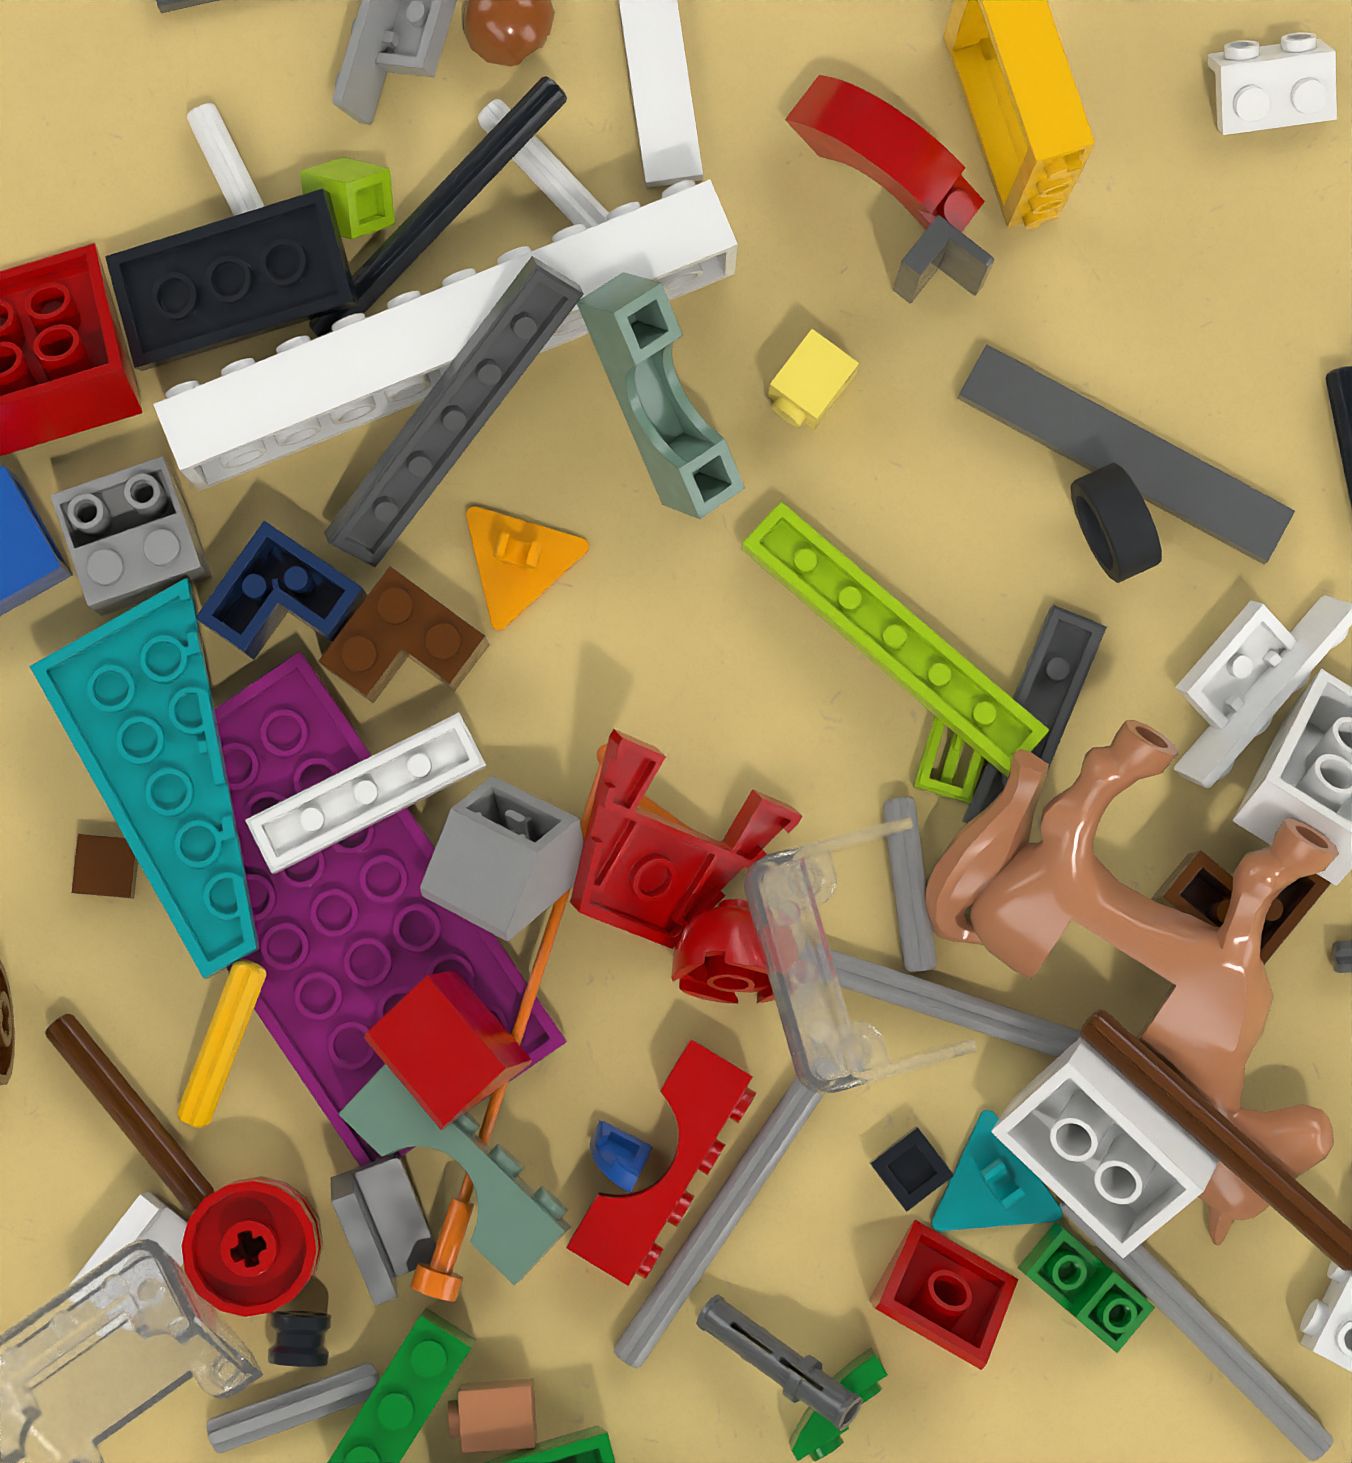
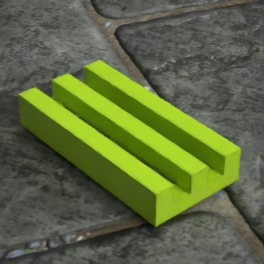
[913,715,984,805]

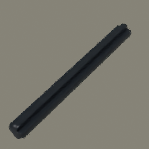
[309,76,567,337]

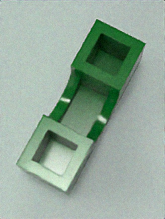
[327,1308,476,1463]

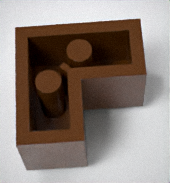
[318,566,490,703]
[1151,850,1331,965]

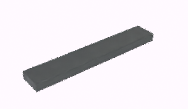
[324,256,584,567]
[957,344,1295,564]

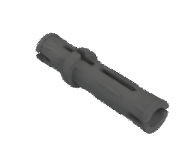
[696,1294,863,1431]

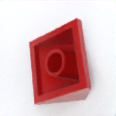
[363,970,532,1130]
[869,1220,1019,1370]

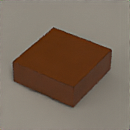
[71,834,138,899]

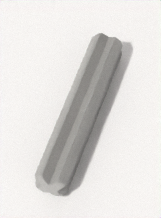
[883,797,937,972]
[207,1362,380,1453]

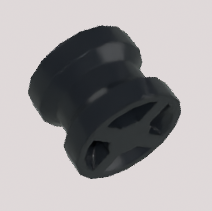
[268,1310,331,1367]

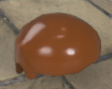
[463,0,555,67]

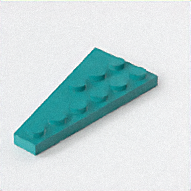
[29,578,260,979]

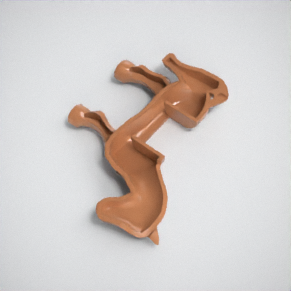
[926,719,1339,1246]

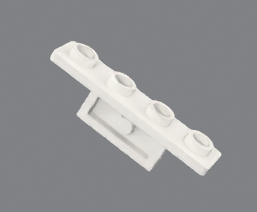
[1174,595,1352,788]

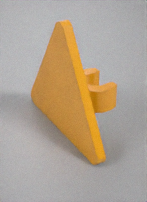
[466,506,589,631]

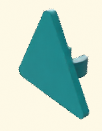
[931,1110,1063,1231]

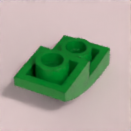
[1017,1222,1155,1353]
[789,1348,888,1461]

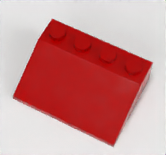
[0,243,143,456]

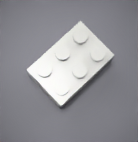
[1232,669,1352,886]
[991,1037,1219,1258]

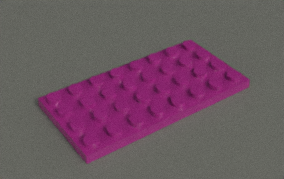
[215,651,568,1166]

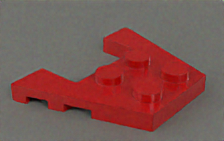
[570,728,803,949]

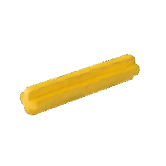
[177,959,266,1128]

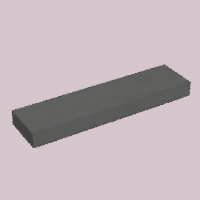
[962,604,1107,823]

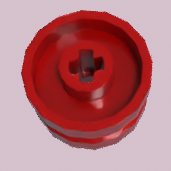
[181,1176,323,1317]

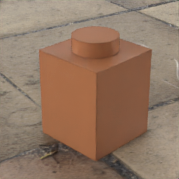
[448,1378,537,1453]

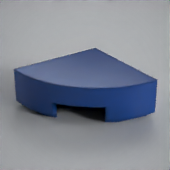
[590,1120,653,1193]

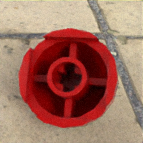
[671,899,792,1004]

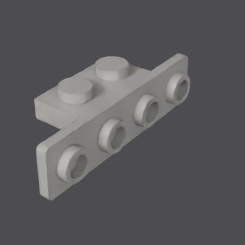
[332,0,457,125]

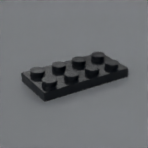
[105,188,359,371]

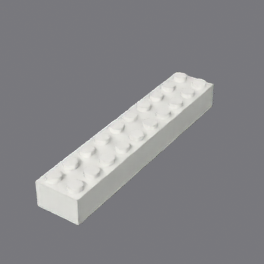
[153,179,738,491]

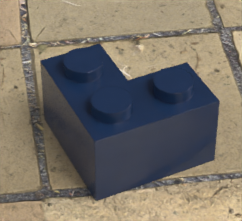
[195,520,368,660]

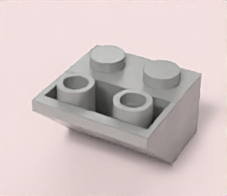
[50,456,212,616]
[420,776,584,942]

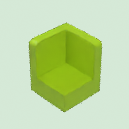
[300,157,395,240]

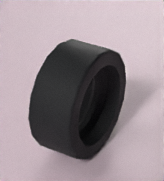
[1070,463,1162,583]

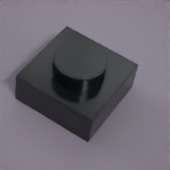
[869,1126,954,1212]

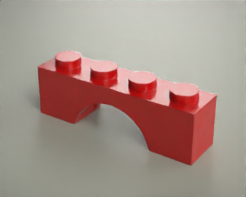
[566,1039,756,1286]

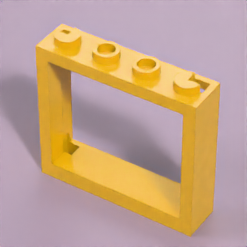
[943,0,1095,229]

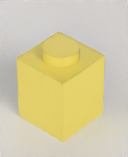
[768,329,859,430]

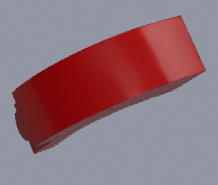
[785,75,985,233]

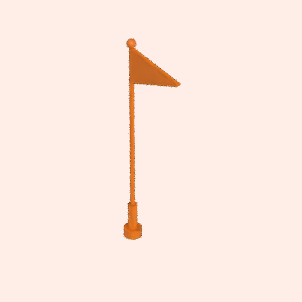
[410,744,693,1302]

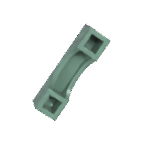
[576,272,745,519]
[338,1064,571,1285]

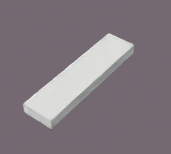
[618,0,703,188]
[245,713,487,874]

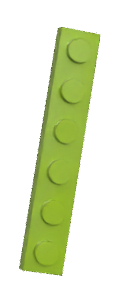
[741,501,1050,778]

